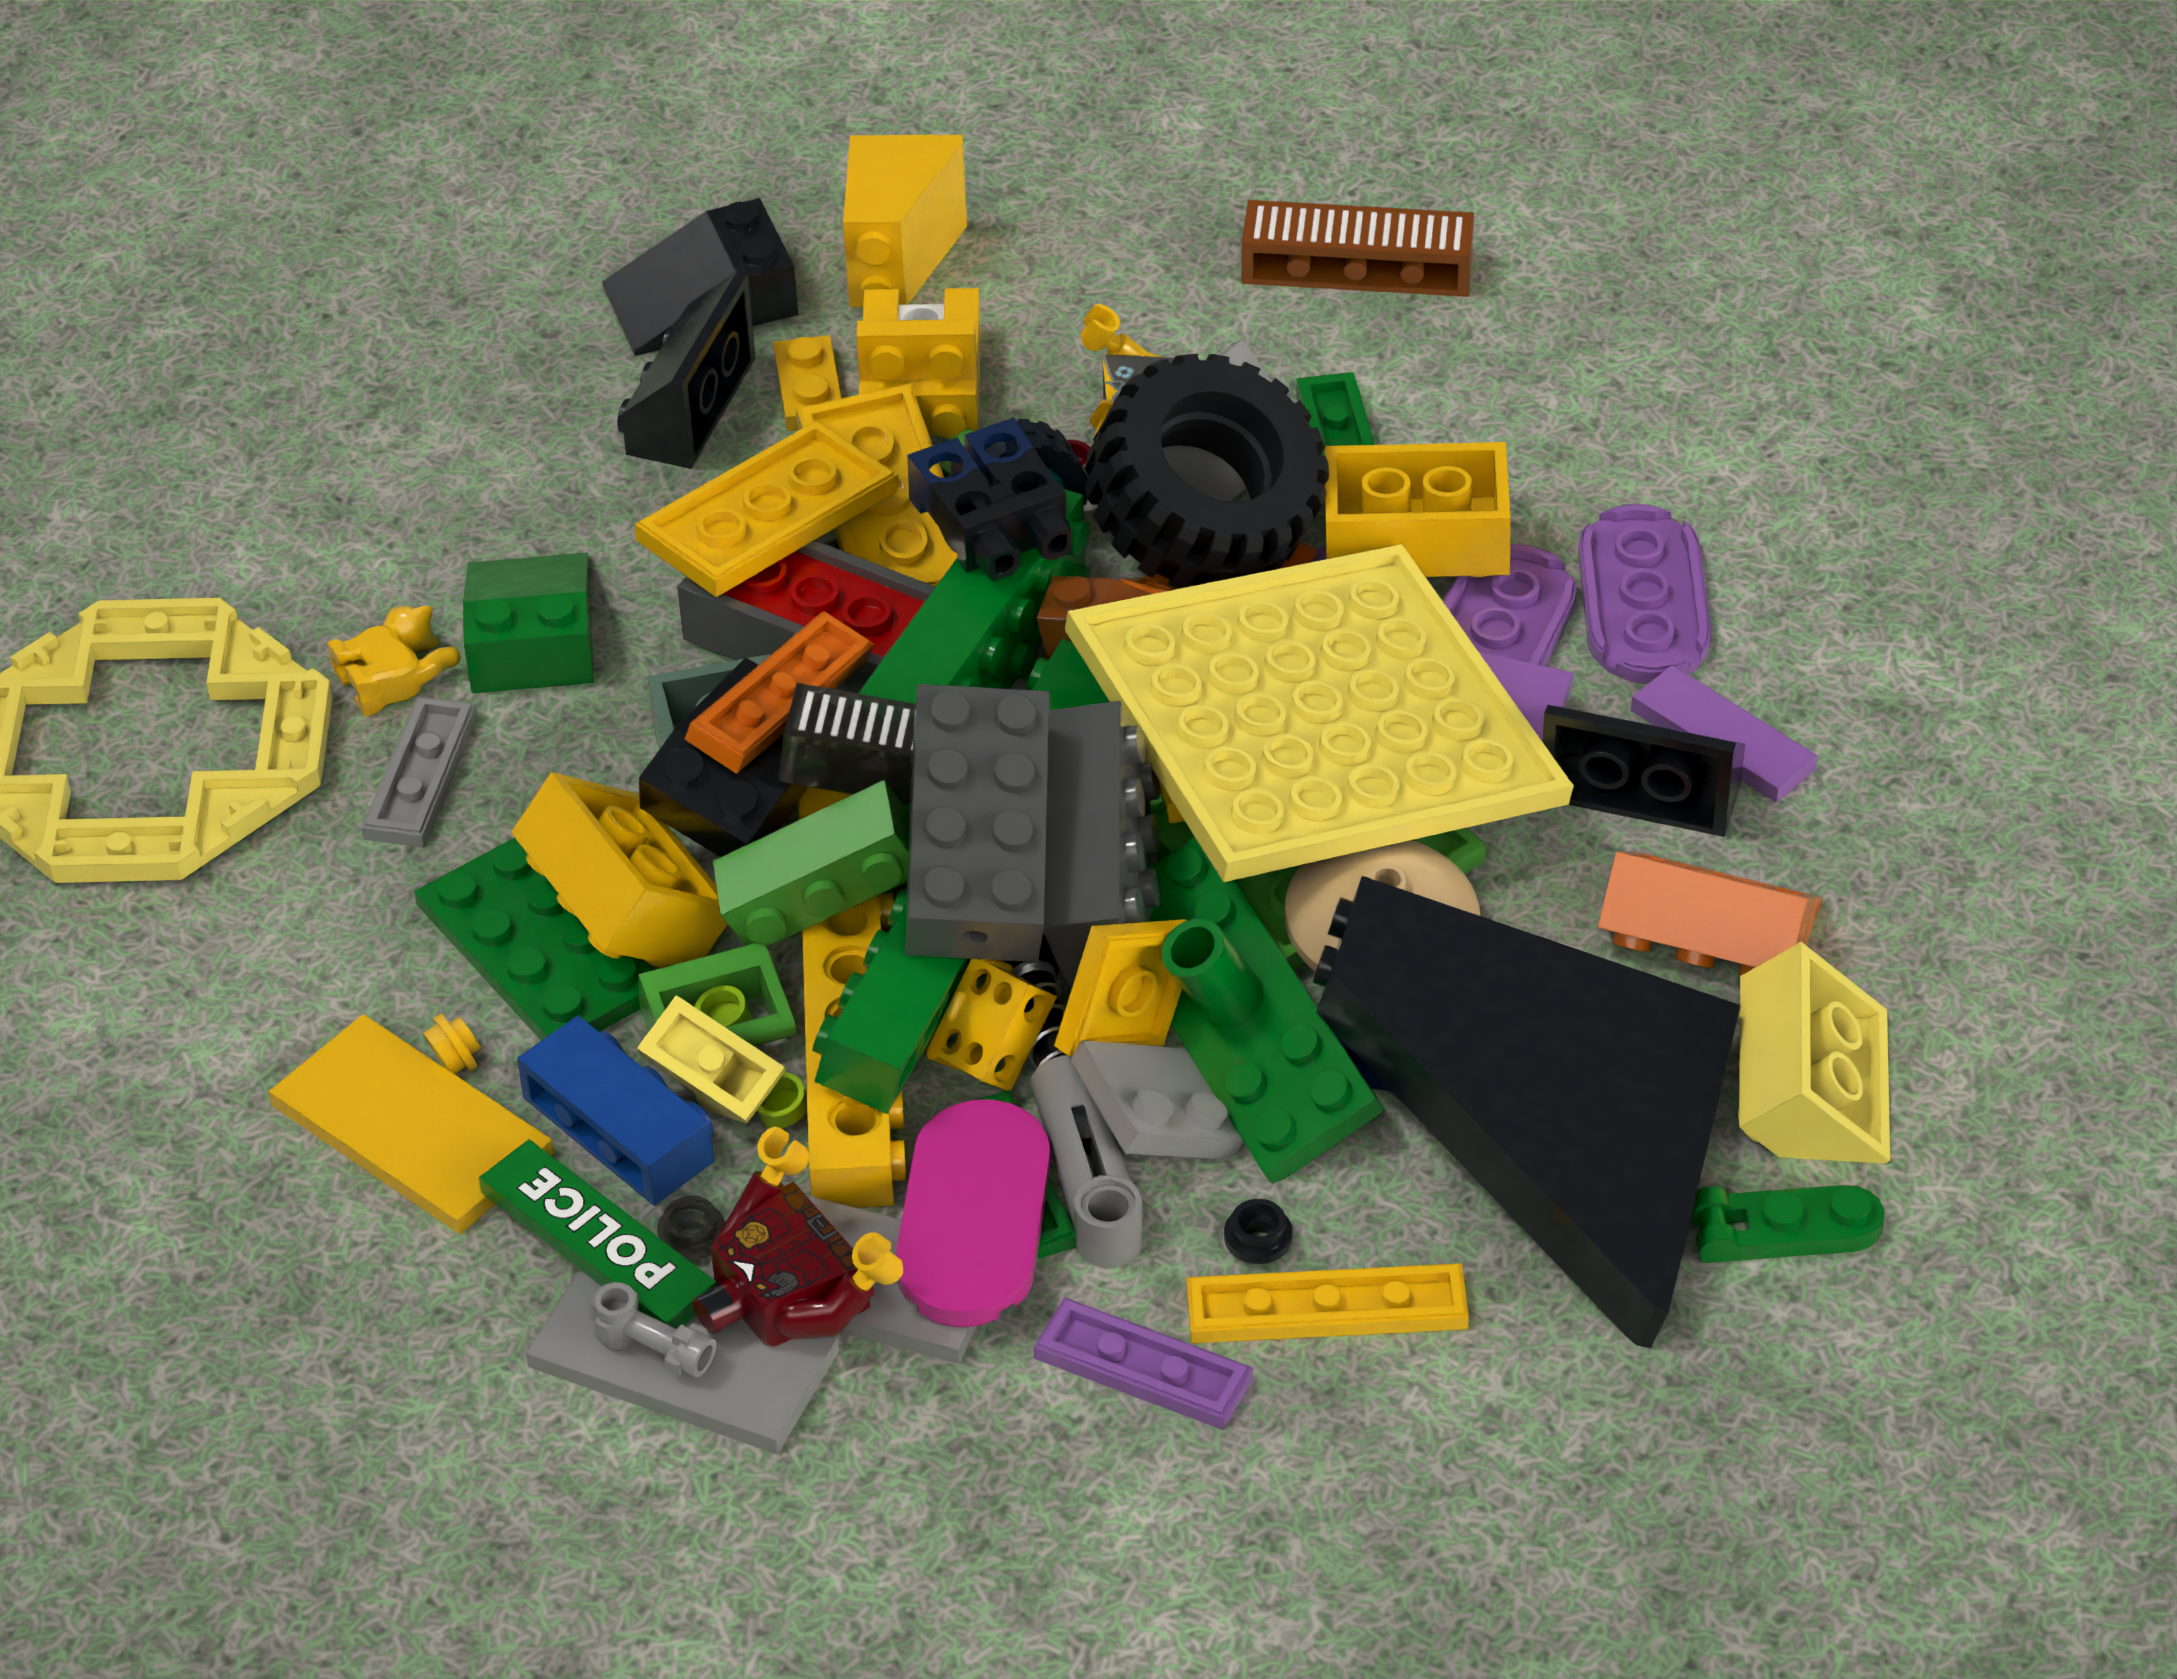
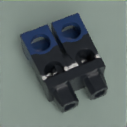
[907,417,1072,581]

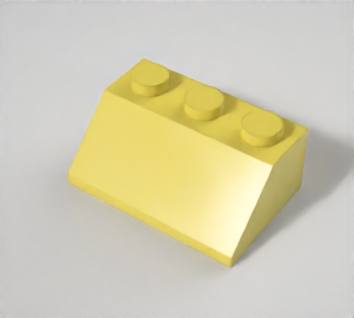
[1738,942,1890,1164]

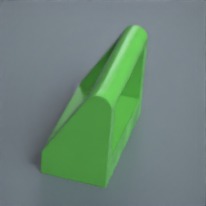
[638,943,797,1046]

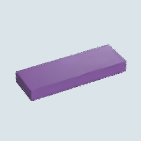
[1631,665,1818,802]
[1033,1297,1253,1430]

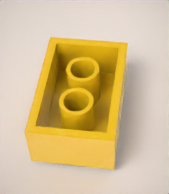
[1325,442,1511,577]
[511,772,728,968]

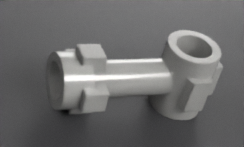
[590,1282,716,1378]

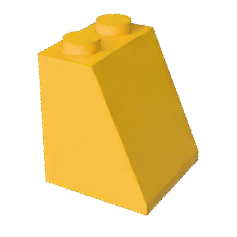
[843,134,967,307]

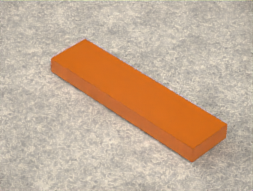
[684,611,874,774]

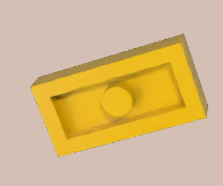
[773,335,841,431]

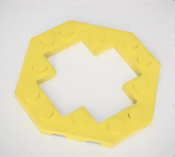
[0,598,333,883]

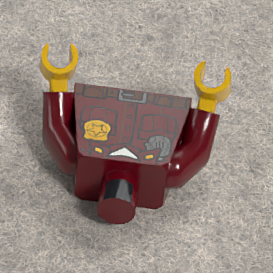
[692,1126,903,1347]

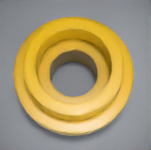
[422,1013,482,1075]

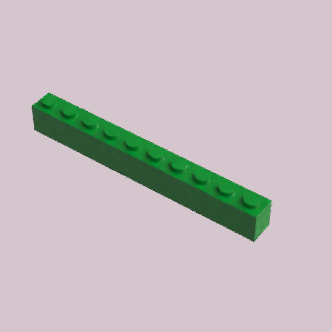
[812,638,1110,1114]

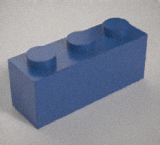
[517,1015,715,1206]

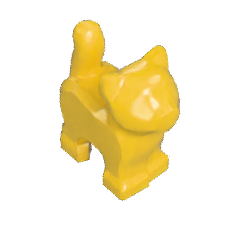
[327,606,461,717]

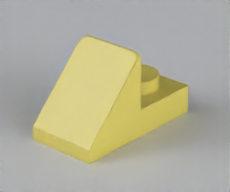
[637,995,786,1124]

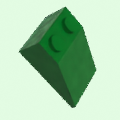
[463,553,594,694]

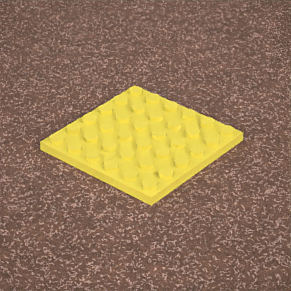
[1065,544,1573,882]

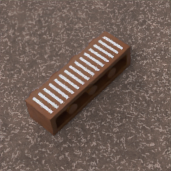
[1241,200,1474,297]

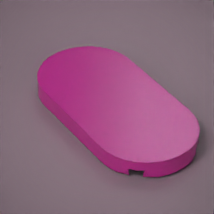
[896,1099,1051,1327]

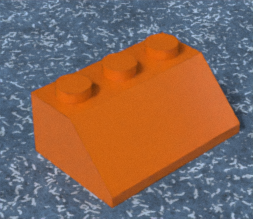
[1597,851,1823,976]

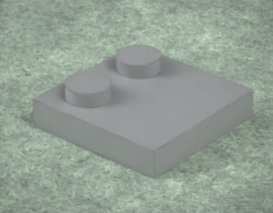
[1070,1041,1243,1159]

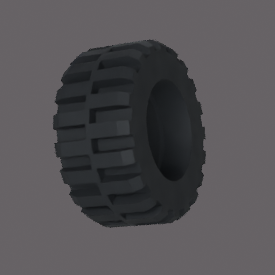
[1085,354,1329,589]

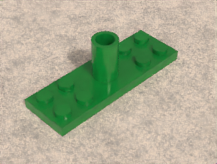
[1150,837,1385,1184]

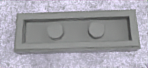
[361,696,478,848]

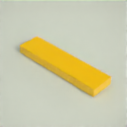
[1186,1263,1469,1344]

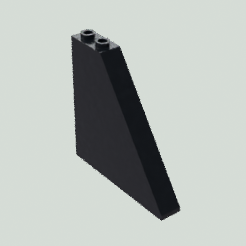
[1312,876,1741,1348]

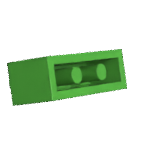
[713,780,910,947]

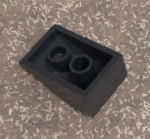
[602,198,798,356]
[639,657,848,857]

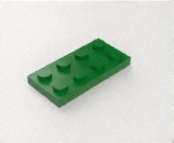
[414,837,653,1041]

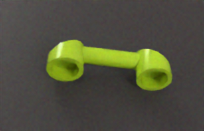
[695,985,807,1129]

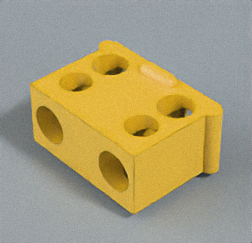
[926,959,1057,1092]

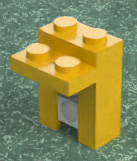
[856,288,981,438]

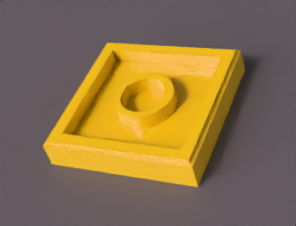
[1054,919,1187,1057]

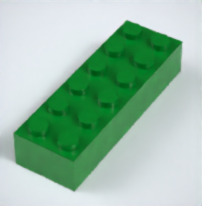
[847,489,1091,813]

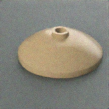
[1284,840,1480,972]

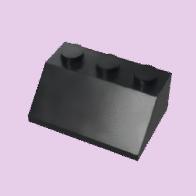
[617,271,756,469]
[1542,705,1745,837]

